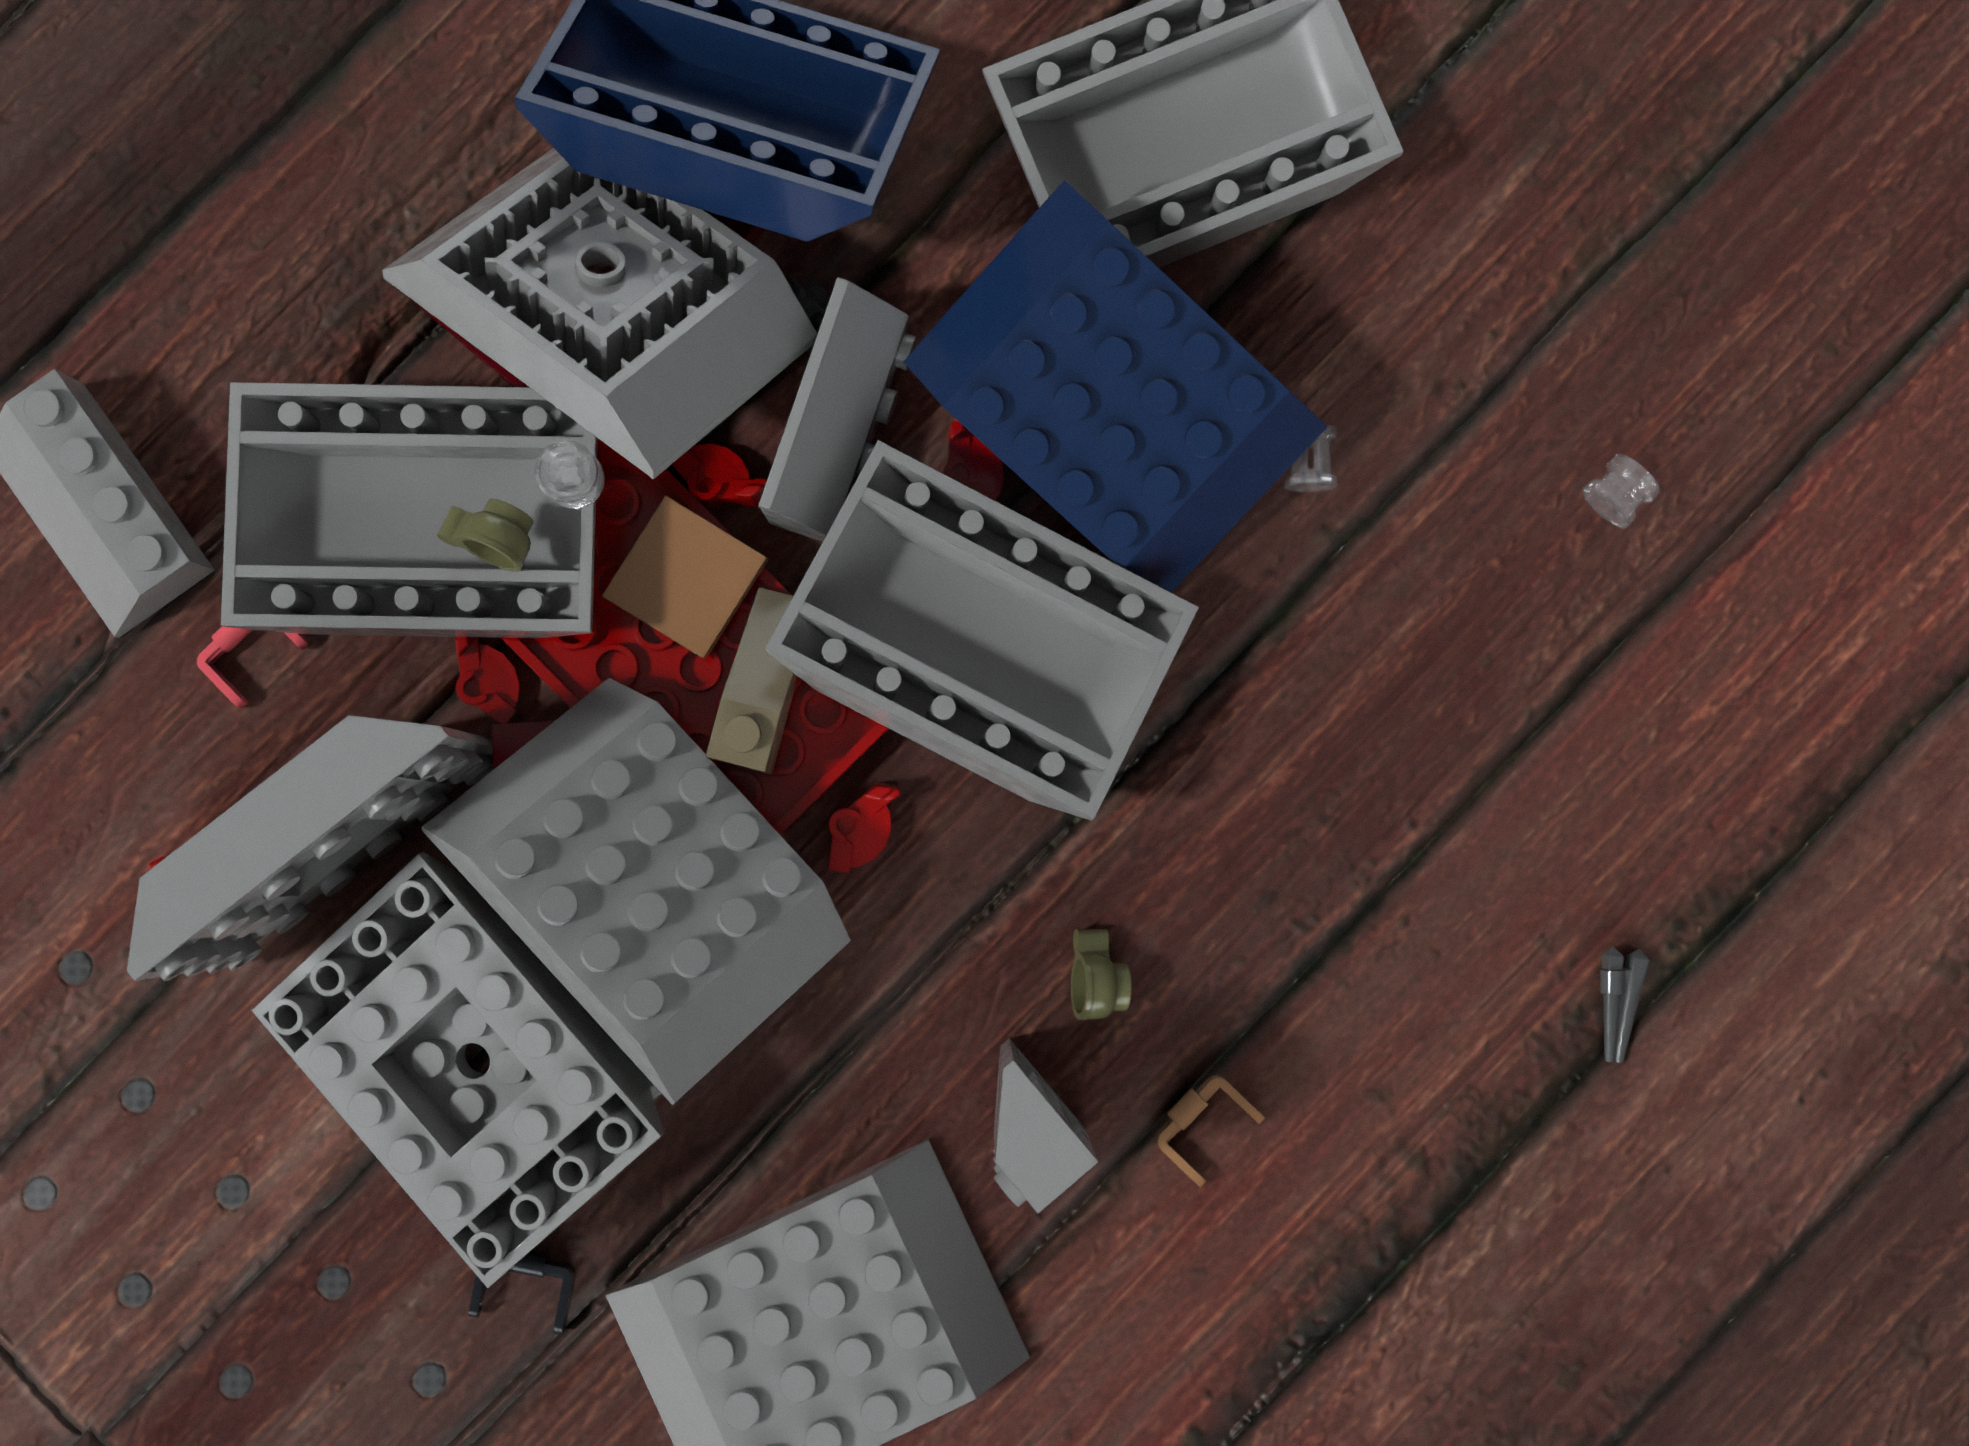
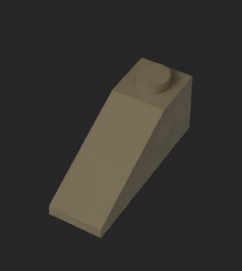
[706,587,798,775]

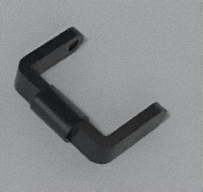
[468,1251,576,1335]

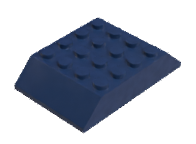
[515,0,940,242]
[903,180,1327,593]

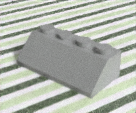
[758,277,917,542]
[0,369,215,638]
[992,1038,1098,1213]

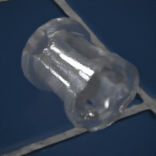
[1285,425,1338,492]

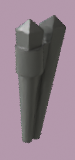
[1600,946,1649,1063]

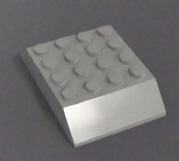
[982,0,1404,268]
[221,382,598,638]
[765,440,1199,821]
[422,678,851,1105]
[605,1139,1030,1446]

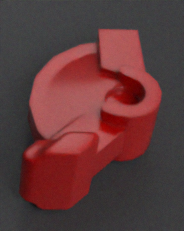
[942,419,1004,502]
[671,443,767,509]
[455,637,520,724]
[829,782,901,873]

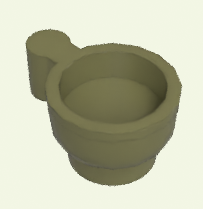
[436,498,534,572]
[1071,929,1131,1020]

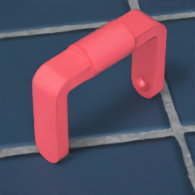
[197,626,310,709]

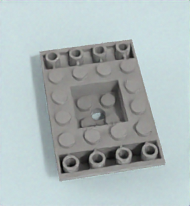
[382,148,817,479]
[127,715,493,981]
[251,852,665,1288]

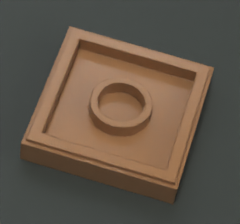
[602,495,768,660]

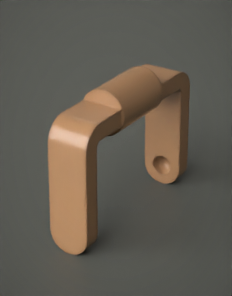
[1156,1075,1265,1188]

